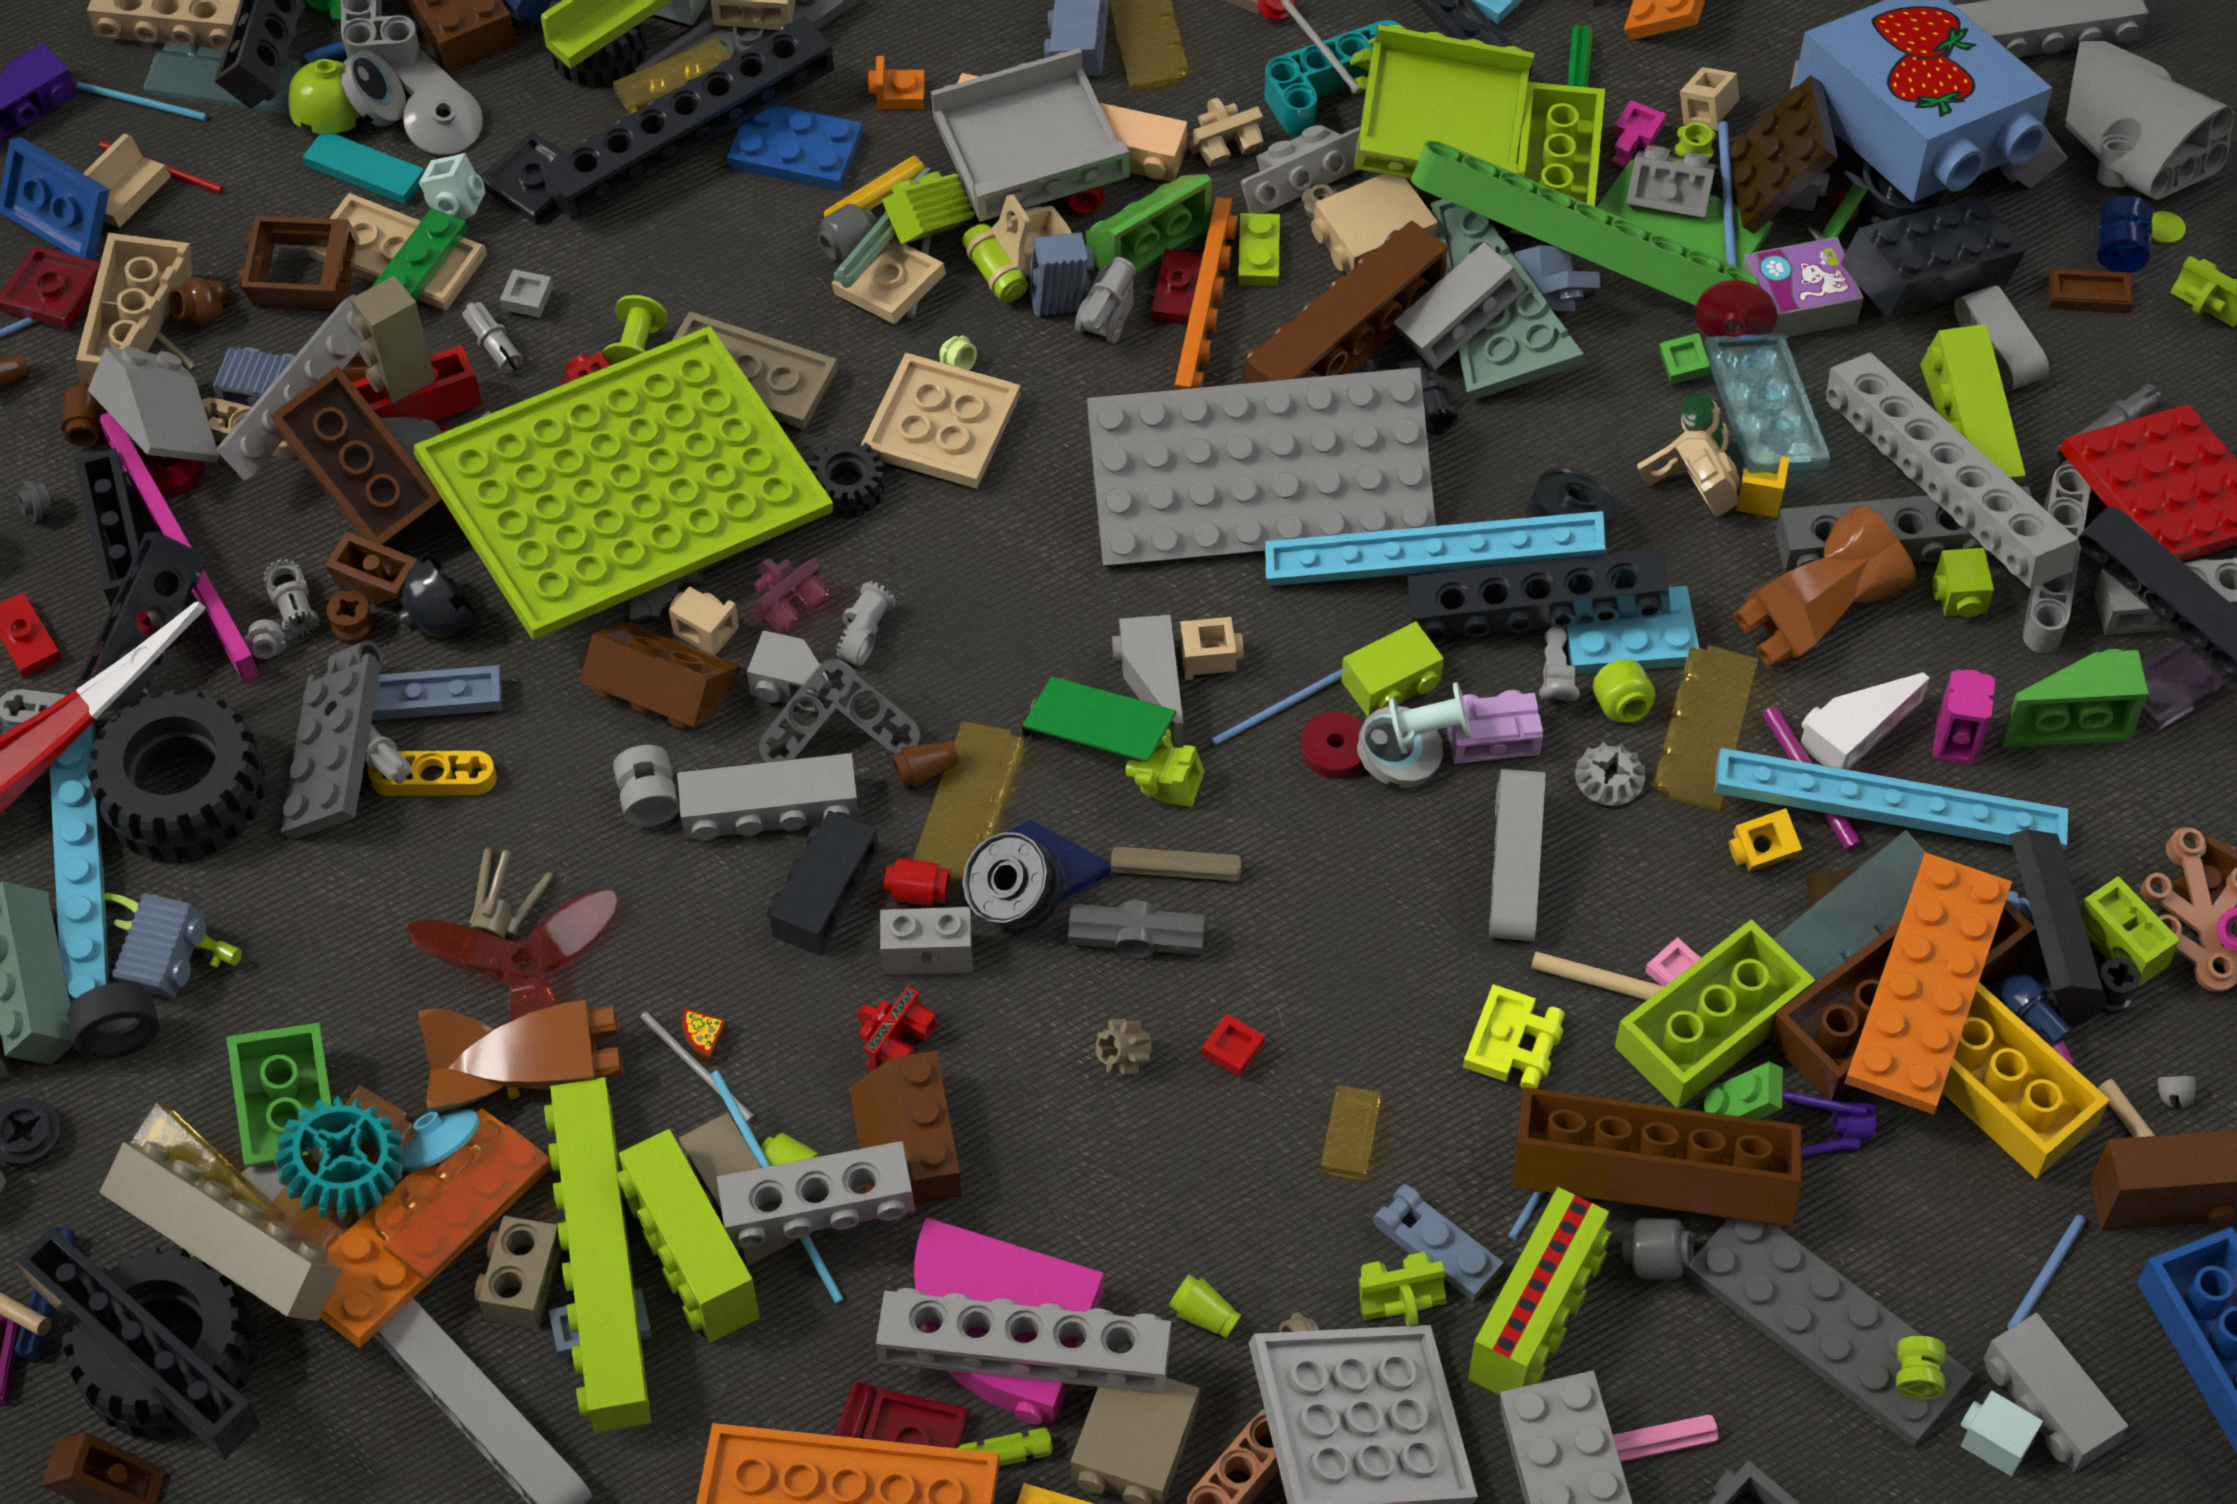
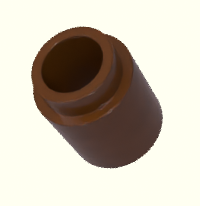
[61,383,105,447]

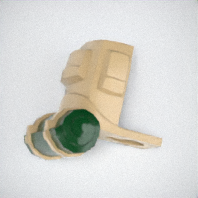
[1637,395,1741,517]

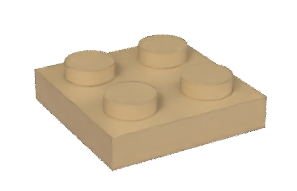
[832,238,946,324]

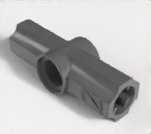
[1068,900,1205,959]

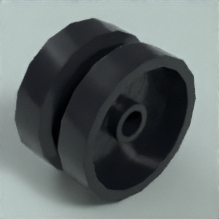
[1856,161,1949,227]

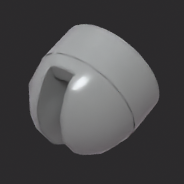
[2158,1076,2196,1108]

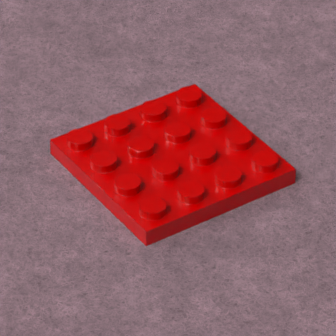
[2059,404,2237,561]

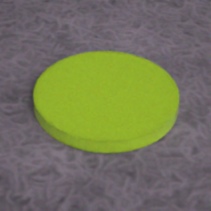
[2145,211,2186,245]

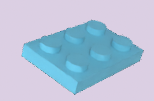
[1564,586,1701,674]

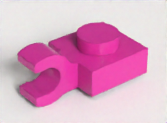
[1611,100,1666,168]

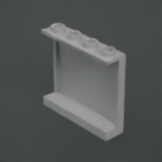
[931,48,1130,222]

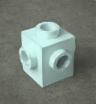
[419,153,486,220]

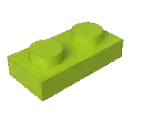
[1238,213,1280,286]

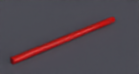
[99,141,224,194]

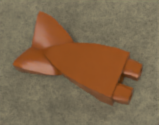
[1733,506,1916,666]
[418,1000,624,1115]

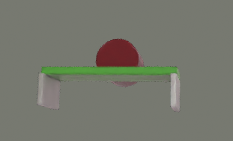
[1808,170,1869,240]

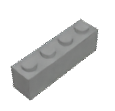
[677,753,859,841]

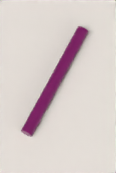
[1762,706,1862,852]

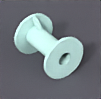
[1389,682,1471,754]

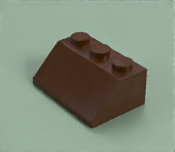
[580,622,741,729]
[849,1050,962,1205]

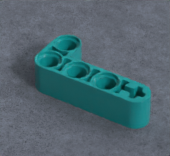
[1264,20,1401,136]

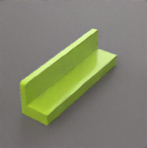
[541,0,675,69]

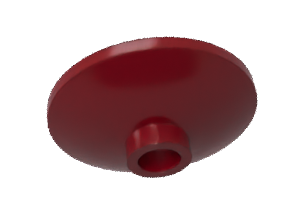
[1695,280,1778,347]

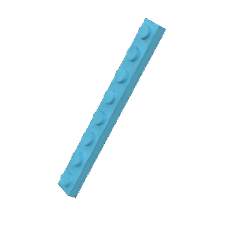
[1265,511,1606,586]
[47,705,110,1005]
[1714,748,2068,851]

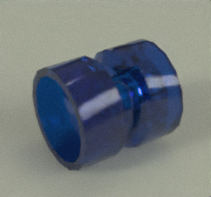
[2097,196,2154,273]

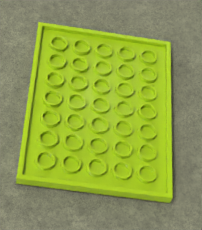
[414,326,833,640]

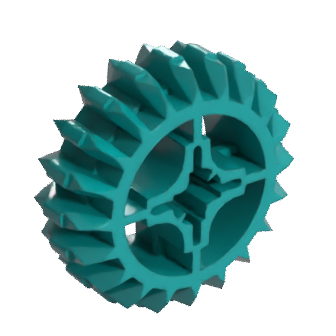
[275,1095,404,1221]

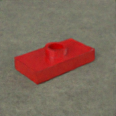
[0,592,62,678]

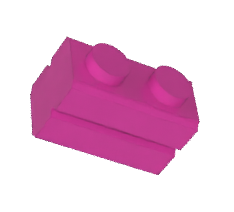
[1933,670,1995,765]

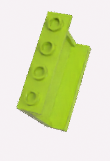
[1354,25,1534,179]

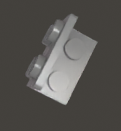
[1626,145,1716,217]

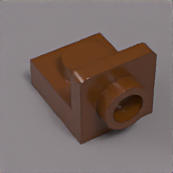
[2173,836,2237,905]

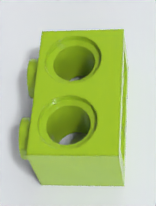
[2080,876,2180,987]

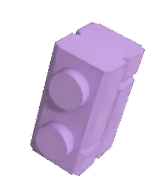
[1447,690,1543,764]

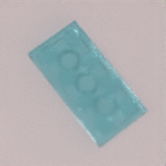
[1704,333,1831,473]

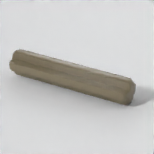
[1111,847,1242,881]

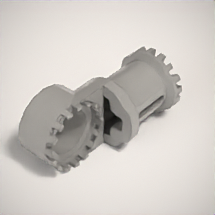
[264,559,320,638]
[836,581,896,666]

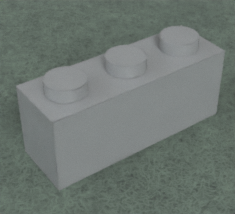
[1393,242,1526,370]
[1983,1312,2128,1473]

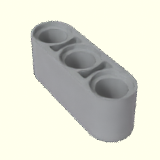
[1954,285,2049,391]

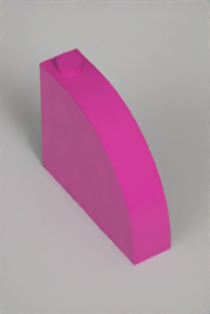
[914,1217,1104,1425]

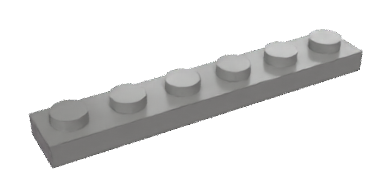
[216,294,362,480]

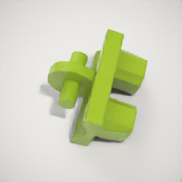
[2170,256,2237,327]
[1359,1252,1446,1326]

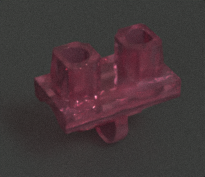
[750,557,829,633]

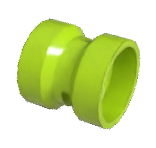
[1896,1336,1946,1400]

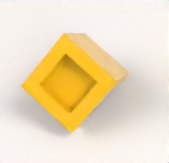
[1736,456,1789,518]

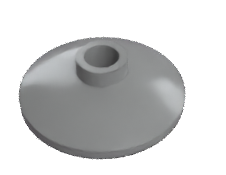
[403,83,483,156]

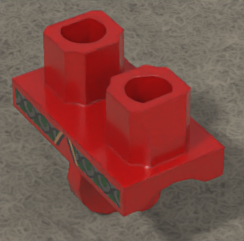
[856,986,937,1071]

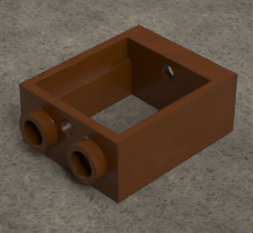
[238,215,359,310]

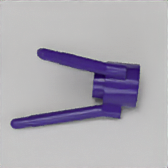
[1782,1091,1876,1158]

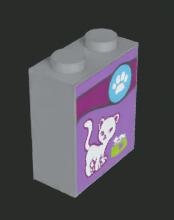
[1742,237,1863,341]

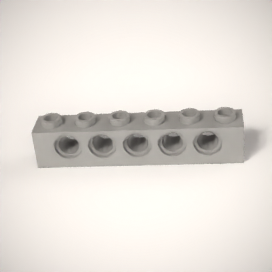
[876,1288,1171,1394]

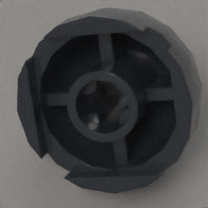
[398,553,479,639]

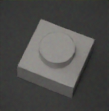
[500,269,553,318]

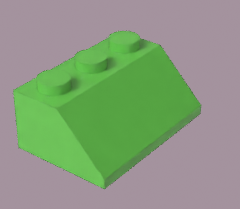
[1086,174,1212,275]

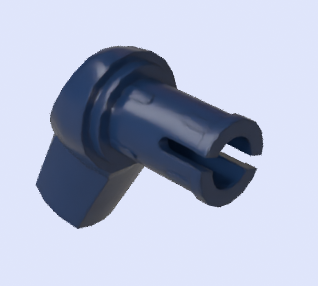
[1986,974,2072,1048]

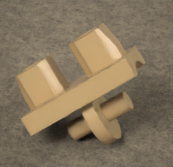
[1188,97,1263,168]

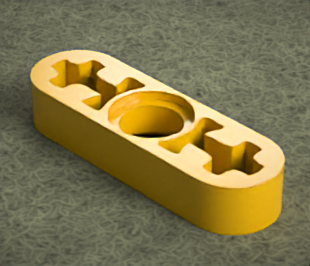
[367,751,497,796]

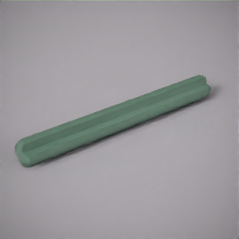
[834,167,933,288]

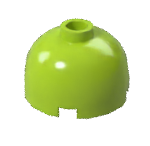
[288,59,366,134]

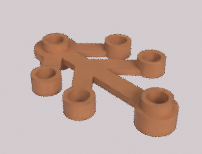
[2141,827,2237,992]

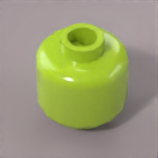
[1592,659,1656,723]

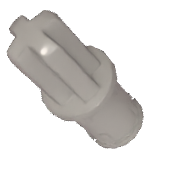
[1079,257,1136,331]
[462,302,523,373]
[365,724,411,784]

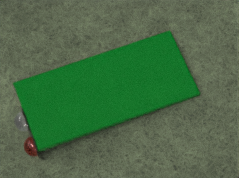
[1020,676,1177,762]

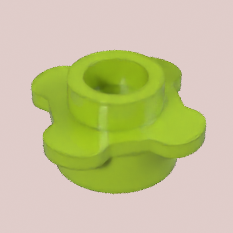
[1675,122,1716,159]

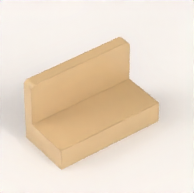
[83,134,171,228]

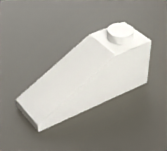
[1801,672,1930,770]

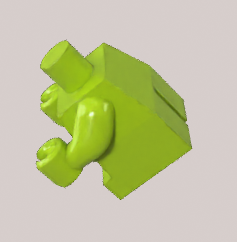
[1126,729,1205,807]

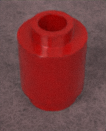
[884,858,950,907]

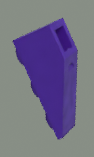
[0,43,77,140]

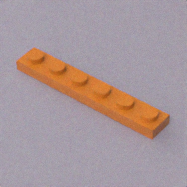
[1174,197,1238,390]

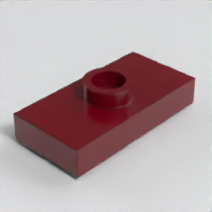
[1152,249,1203,324]

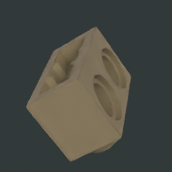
[474,1216,562,1329]

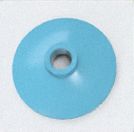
[401,1109,480,1171]

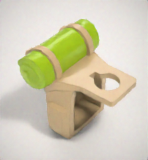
[962,195,1072,304]

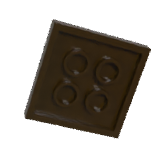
[1730,75,1838,234]

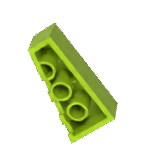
[1920,324,2026,486]

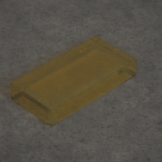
[1320,1085,1382,1181]

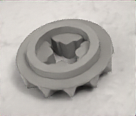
[1575,742,1645,806]

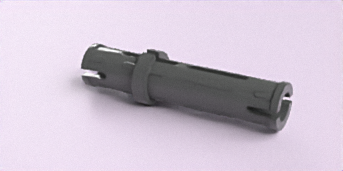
[2053,384,2163,466]

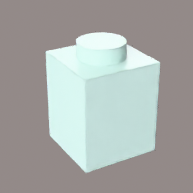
[1960,1391,2043,1477]

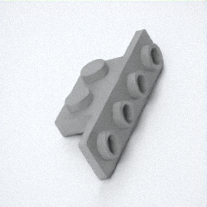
[1241,125,1360,214]

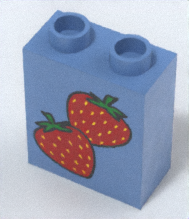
[1794,0,2052,202]

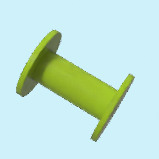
[602,295,668,366]

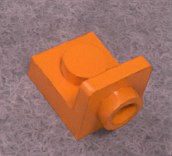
[868,56,925,110]

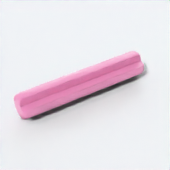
[1613,1415,1718,1463]

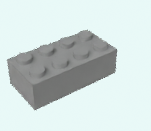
[1500,1370,1633,1504]

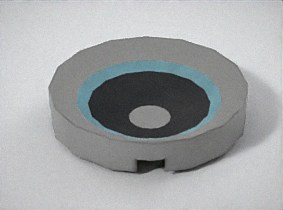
[341,50,406,127]
[1357,706,1443,788]

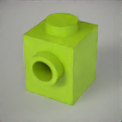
[1932,548,1994,617]

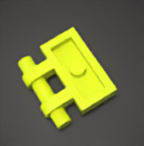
[1463,984,1565,1089]

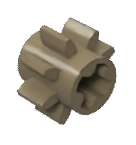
[1096,1019,1152,1075]

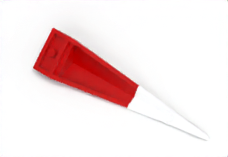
[0,602,206,815]

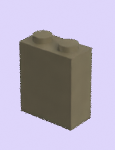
[1070,1377,1199,1504]

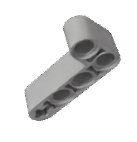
[341,0,421,68]
[1489,769,1545,941]

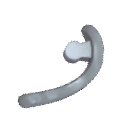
[1539,627,1580,701]

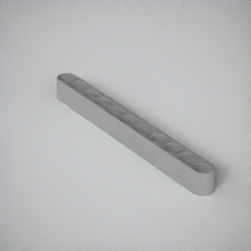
[234,1163,593,1504]

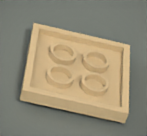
[860,353,1021,489]

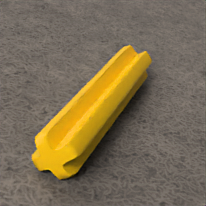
[824,156,925,217]

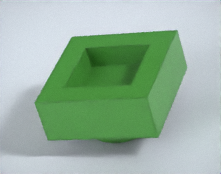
[1659,333,1710,385]

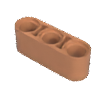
[1187,1413,1279,1504]

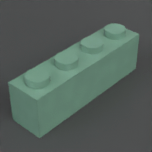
[0,881,74,1065]

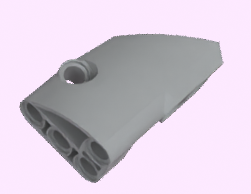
[2065,41,2234,200]

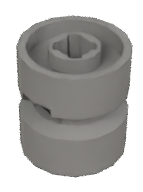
[613,745,680,827]

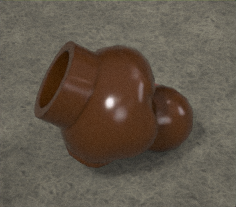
[169,277,231,327]

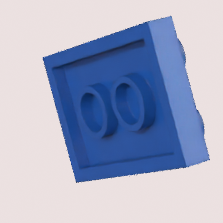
[727,105,863,191]
[0,137,110,261]

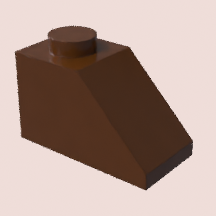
[325,531,418,604]
[40,1432,166,1504]

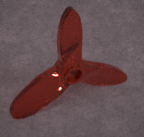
[407,889,617,1021]

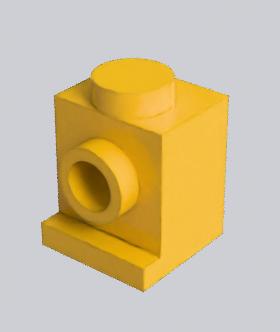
[1729,808,1802,873]

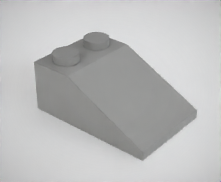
[88,346,219,462]

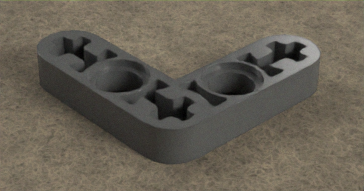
[759,659,920,763]

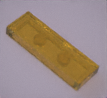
[613,38,731,115]

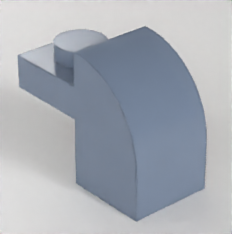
[1514,245,1600,311]

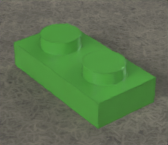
[1704,1062,1783,1119]

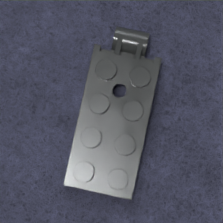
[280,641,383,840]

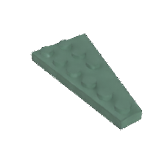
[1431,199,1588,401]

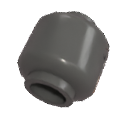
[818,204,878,262]
[1622,1218,1694,1280]

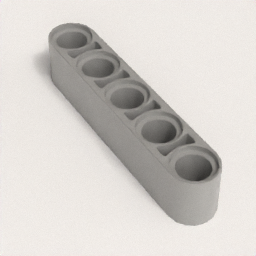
[2023,464,2091,653]

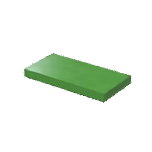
[1597,158,1773,269]

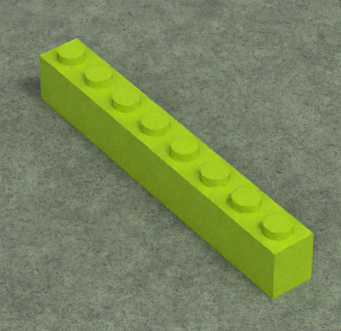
[544,1077,651,1433]

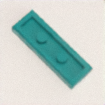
[303,134,425,205]

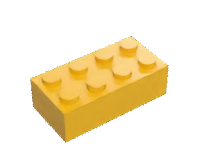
[1942,982,2110,1179]

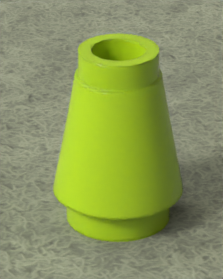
[1168,1274,1242,1339]

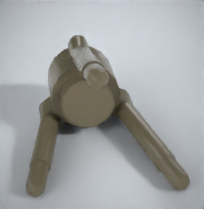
[469,848,553,943]

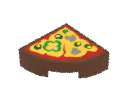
[681,1007,728,1064]

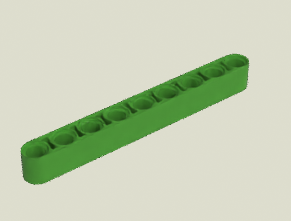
[1411,141,1758,305]

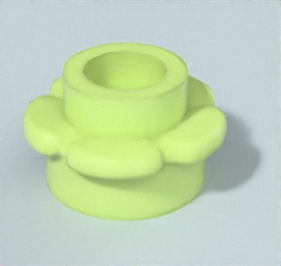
[940,336,977,370]

